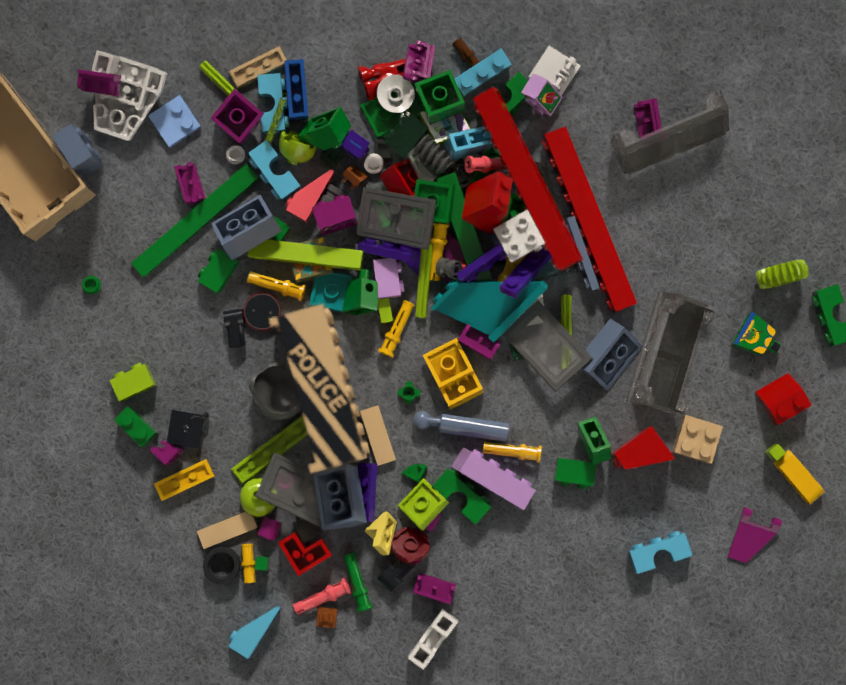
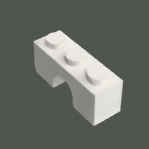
[408,608,458,670]

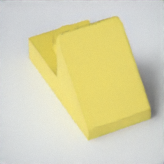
[365,512,397,556]

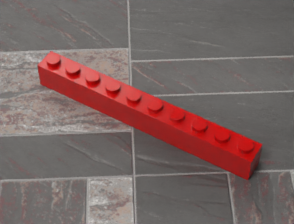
[473,87,584,271]
[542,126,637,313]

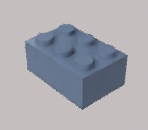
[52,124,103,178]
[211,195,281,260]

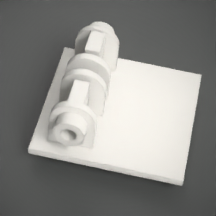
[529,46,581,95]
[494,210,545,263]

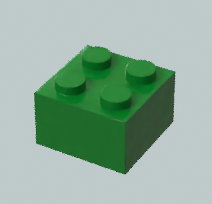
[415,70,465,125]

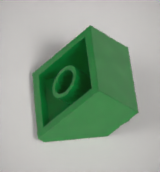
[298,107,352,150]

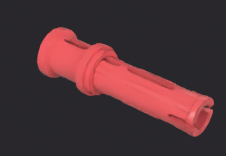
[465,156,508,173]
[293,578,352,615]

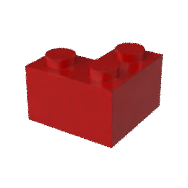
[278,532,333,576]

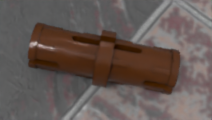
[452,38,480,68]

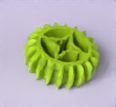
[756,259,809,289]

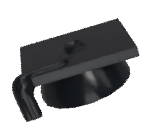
[167,410,209,448]

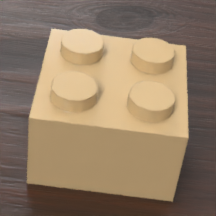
[672,415,723,464]

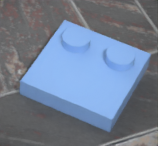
[148,95,201,148]

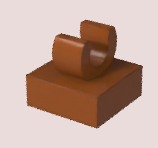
[342,165,368,190]
[316,606,338,628]

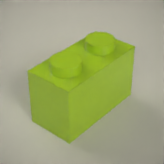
[109,363,157,402]

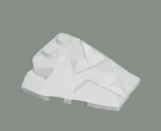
[92,50,167,141]

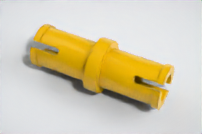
[241,544,256,583]

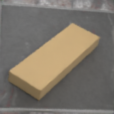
[229,46,286,89]
[360,405,396,466]
[197,512,258,549]

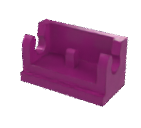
[403,41,435,84]
[77,69,121,96]
[634,98,663,142]
[174,162,206,206]
[458,324,501,360]
[150,441,184,465]
[413,573,456,604]

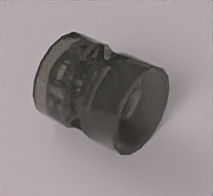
[447,164,471,192]

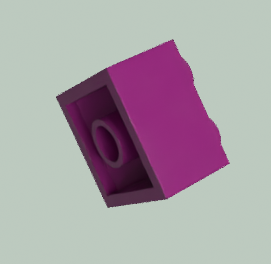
[211,89,264,144]
[312,195,358,236]

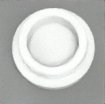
[226,145,245,164]

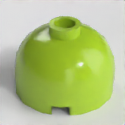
[279,131,317,165]
[239,478,277,517]

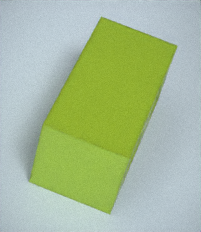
[378,298,393,324]
[765,444,786,461]

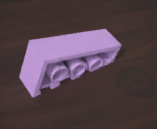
[451,447,536,510]

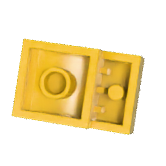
[423,338,484,410]

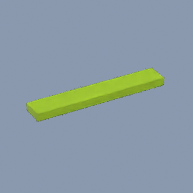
[247,240,364,271]
[231,415,309,484]

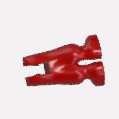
[357,59,406,101]

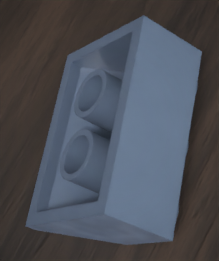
[581,319,643,391]
[313,464,367,530]

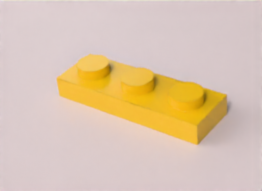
[154,459,215,501]

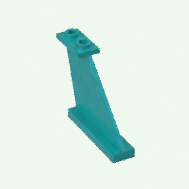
[430,278,548,343]

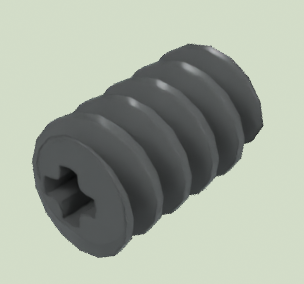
[413,134,456,177]

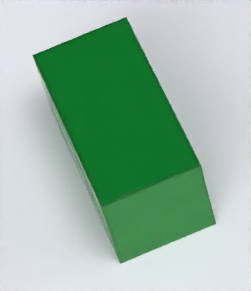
[255,556,270,570]

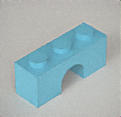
[455,48,512,97]
[257,73,289,135]
[249,141,301,202]
[628,530,693,574]

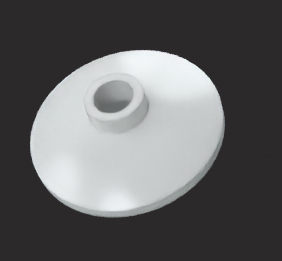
[377,75,414,113]

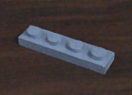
[566,216,599,292]

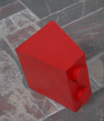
[462,171,513,235]
[610,426,675,469]

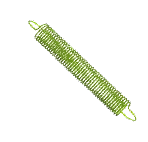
[265,93,287,147]

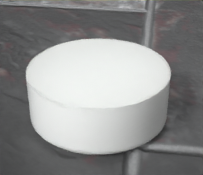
[364,154,383,174]

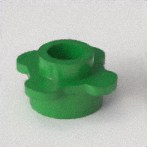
[397,381,420,404]

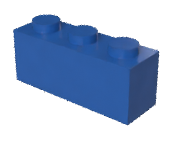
[284,59,308,122]

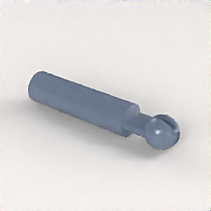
[413,411,509,442]

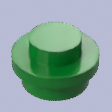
[82,276,101,295]

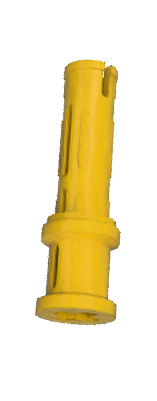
[430,222,450,281]
[247,271,306,301]
[378,300,415,358]
[483,441,542,463]

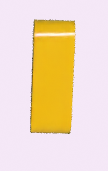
[773,450,825,505]

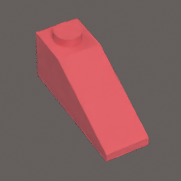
[285,170,335,223]

